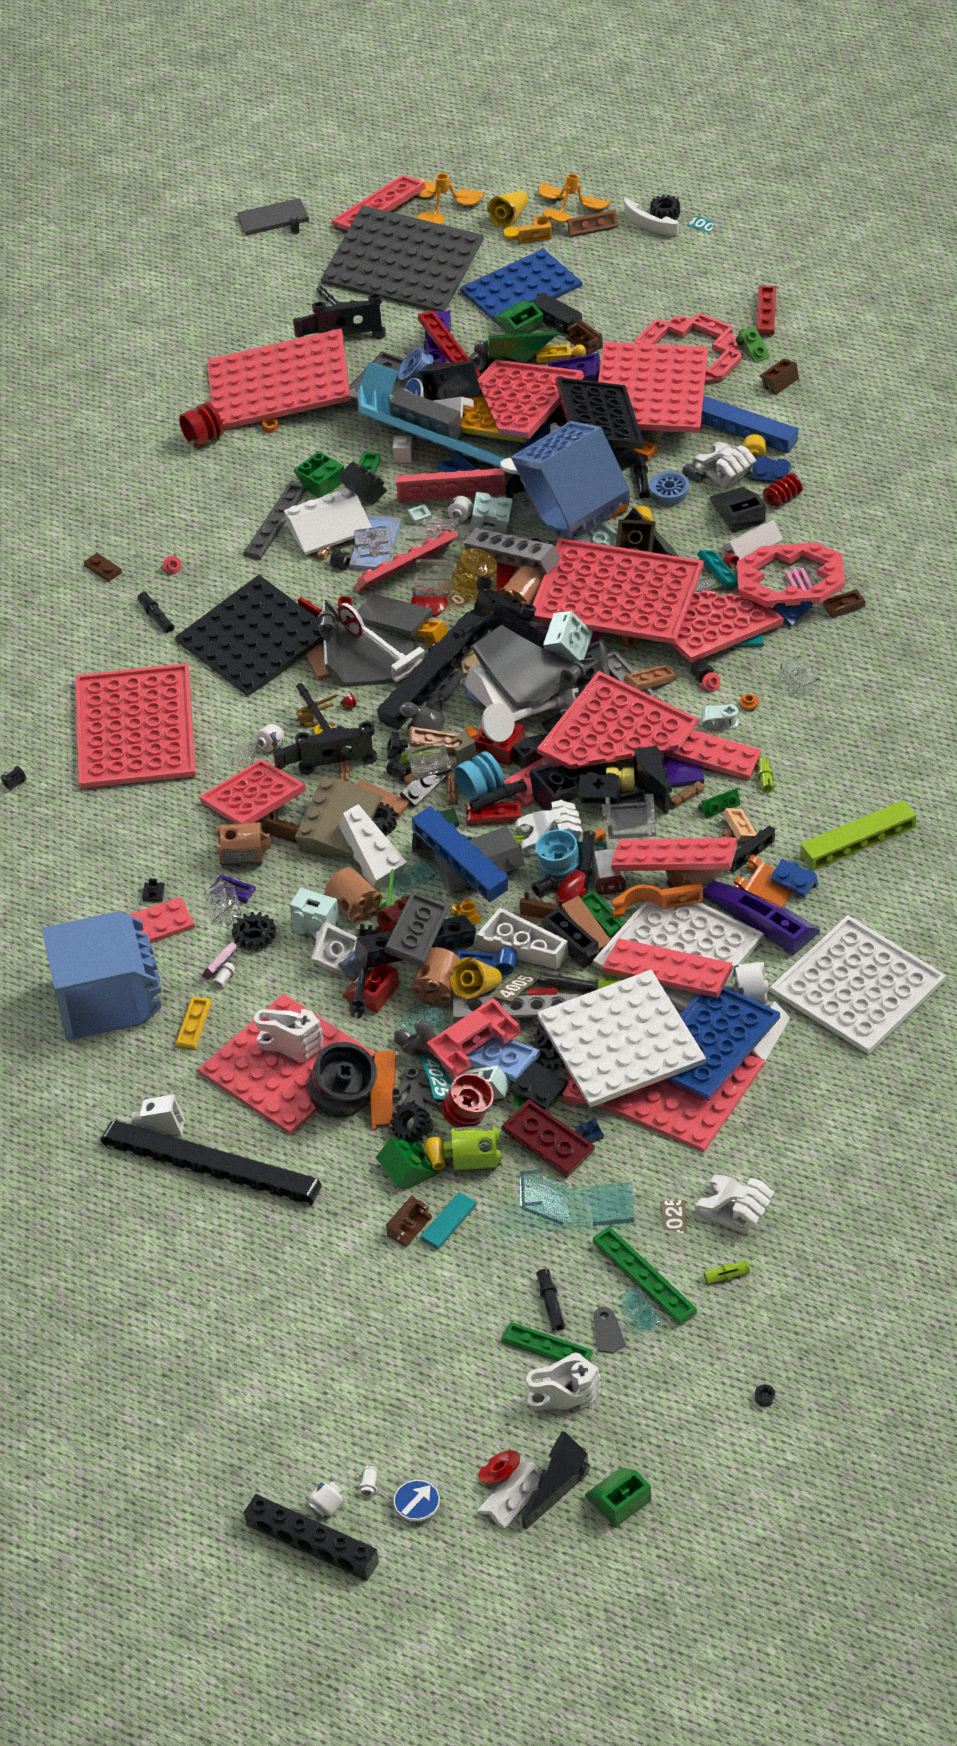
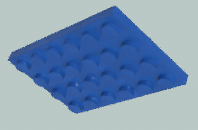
[460,248,582,325]
[665,986,780,1101]

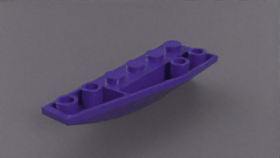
[703,881,820,955]

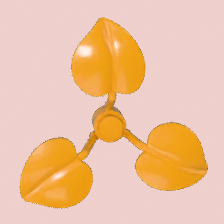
[417,173,485,224]
[539,174,611,223]

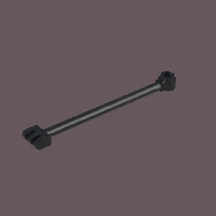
[349,923,380,1018]

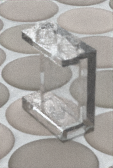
[412,559,454,597]
[602,794,656,839]

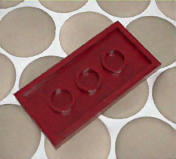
[501,1099,595,1178]

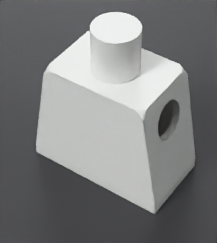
[132,1095,185,1135]

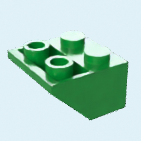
[494,300,543,335]
[294,451,344,498]
[376,1138,440,1189]
[585,1468,651,1527]

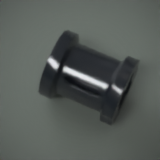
[386,758,412,782]
[0,766,26,790]
[531,873,558,899]

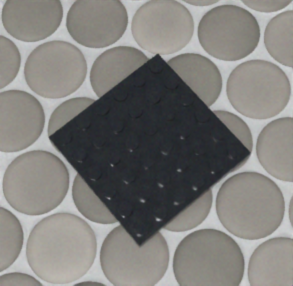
[175,575,324,696]

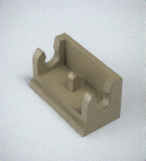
[451,731,476,768]

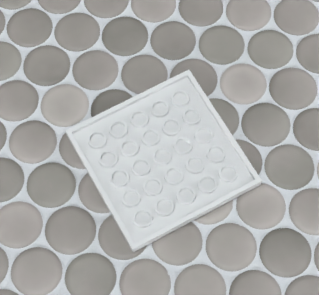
[593,883,764,1011]
[770,915,946,1055]
[537,970,706,1108]

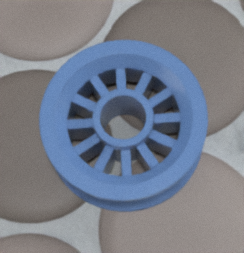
[397,347,433,382]
[649,471,689,506]

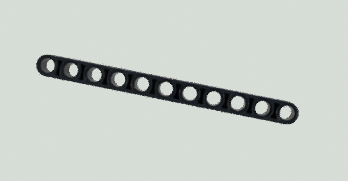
[101,1120,322,1205]

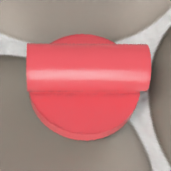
[161,556,181,574]
[699,672,720,692]

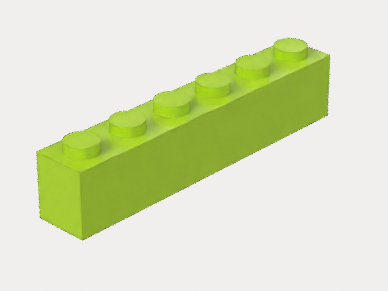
[800,800,916,871]

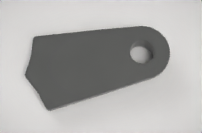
[594,1307,626,1354]

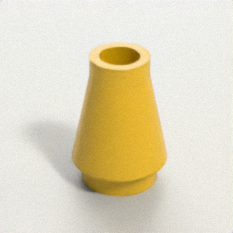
[423,1137,445,1170]

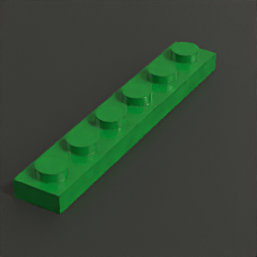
[593,1226,697,1325]

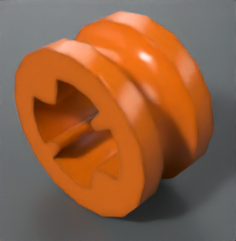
[262,418,278,433]

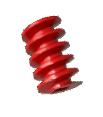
[762,473,803,507]

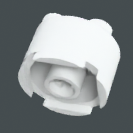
[732,962,769,1003]

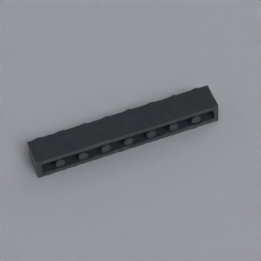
[377,611,488,730]

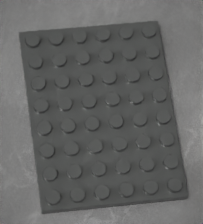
[321,205,484,311]

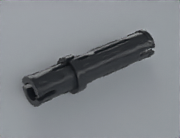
[634,453,650,498]
[137,592,175,634]
[469,779,527,812]
[576,831,596,892]
[538,972,598,992]
[536,1269,566,1331]

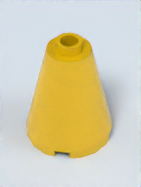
[487,191,528,228]
[450,958,502,999]

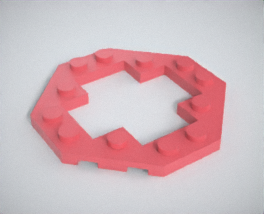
[635,314,741,383]
[737,542,845,607]

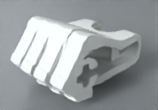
[692,441,756,489]
[515,800,582,856]
[254,1009,324,1062]
[695,1175,774,1235]
[526,1353,601,1411]

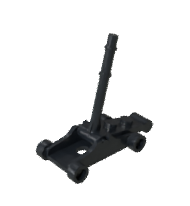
[293,286,386,338]
[453,576,548,648]
[273,683,377,775]

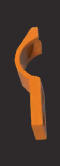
[612,883,703,918]
[371,1050,396,1130]

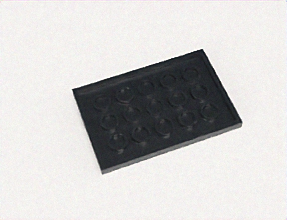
[556,377,644,450]

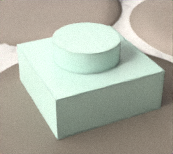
[408,504,432,526]

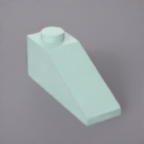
[446,1065,510,1100]

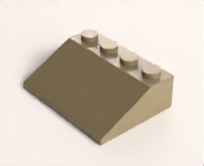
[295,777,382,857]

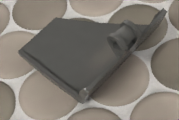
[471,625,598,709]

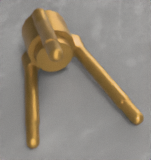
[296,694,338,728]

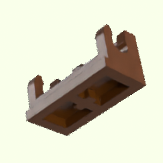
[566,319,603,355]
[760,358,799,395]
[263,812,300,843]
[519,892,564,918]
[386,1195,432,1247]

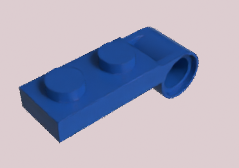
[457,947,517,975]

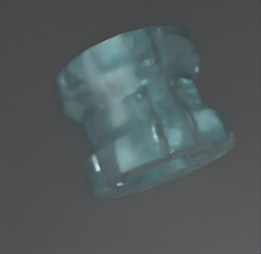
[424,1008,445,1033]

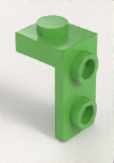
[736,326,770,363]

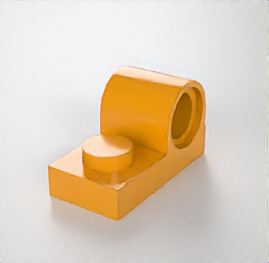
[518,216,552,243]
[413,620,448,646]

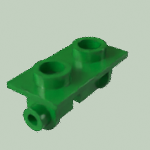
[698,788,741,818]

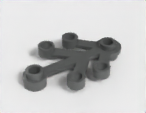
[393,1066,443,1133]

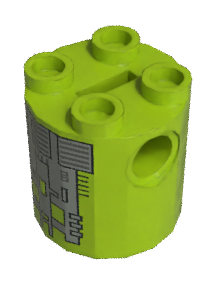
[444,1125,501,1171]

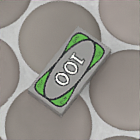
[694,574,723,593]

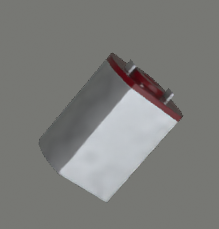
[591,849,626,895]

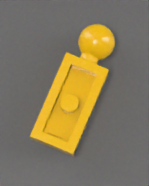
[536,344,586,363]

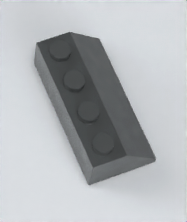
[389,389,463,440]
[433,826,525,892]

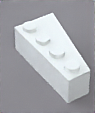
[339,804,407,890]
[477,908,569,970]

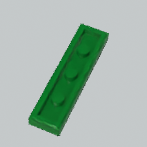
[501,1322,593,1362]

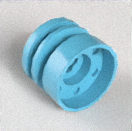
[454,751,505,800]
[535,829,580,884]

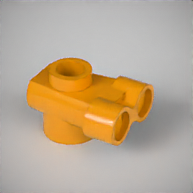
[450,898,481,925]

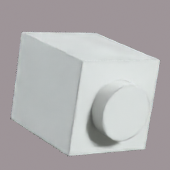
[393,436,413,463]

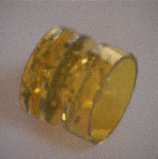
[451,548,497,598]

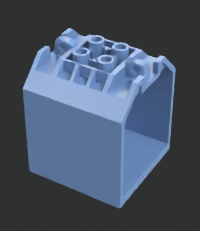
[511,421,630,539]
[42,911,162,1041]

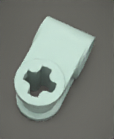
[702,704,739,730]

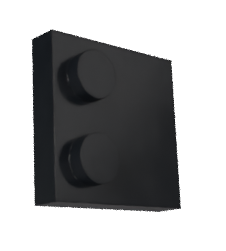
[509,1061,569,1111]

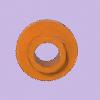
[740,694,759,710]

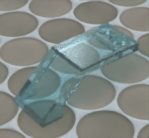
[520,1169,635,1227]

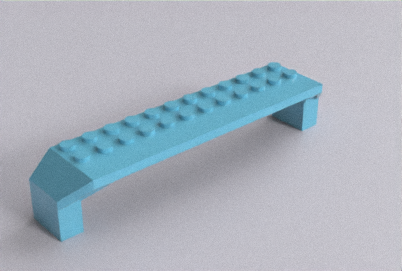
[358,362,519,475]

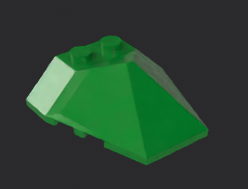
[486,331,558,363]

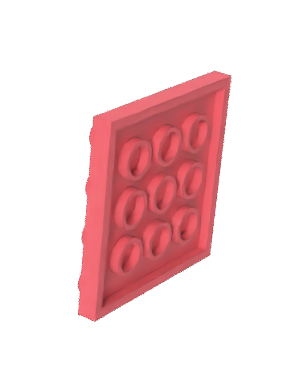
[199,759,306,824]

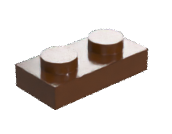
[84,553,122,582]
[823,589,865,617]

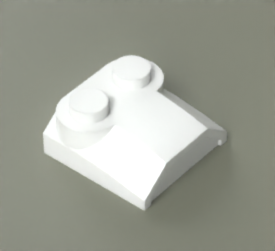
[311,922,358,975]

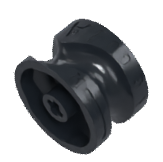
[307,1042,377,1118]

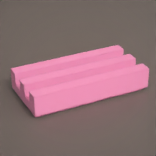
[786,568,813,591]

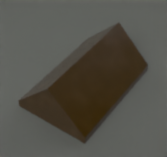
[616,519,656,553]

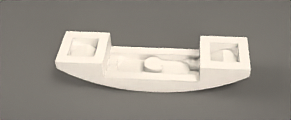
[624,199,679,236]

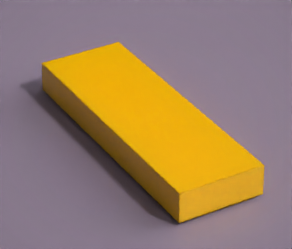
[175,996,212,1050]

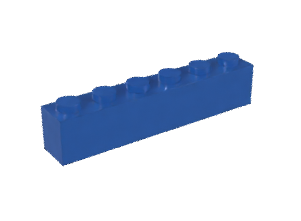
[701,396,799,453]
[412,806,509,903]

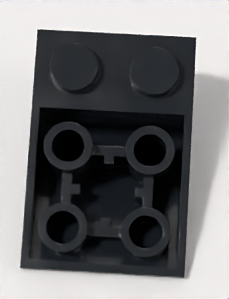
[419,361,481,401]
[710,487,766,532]
[634,746,672,814]

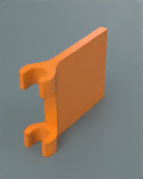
[733,855,792,907]

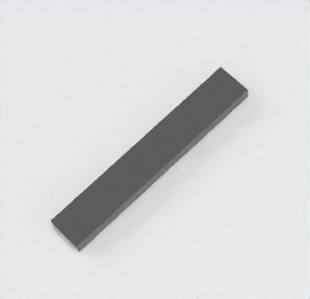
[243,483,306,560]

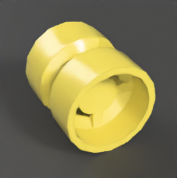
[606,767,634,793]

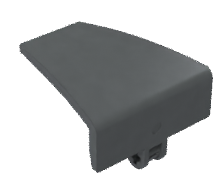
[318,600,415,687]

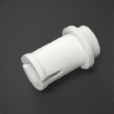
[212,962,235,989]
[358,1466,378,1498]

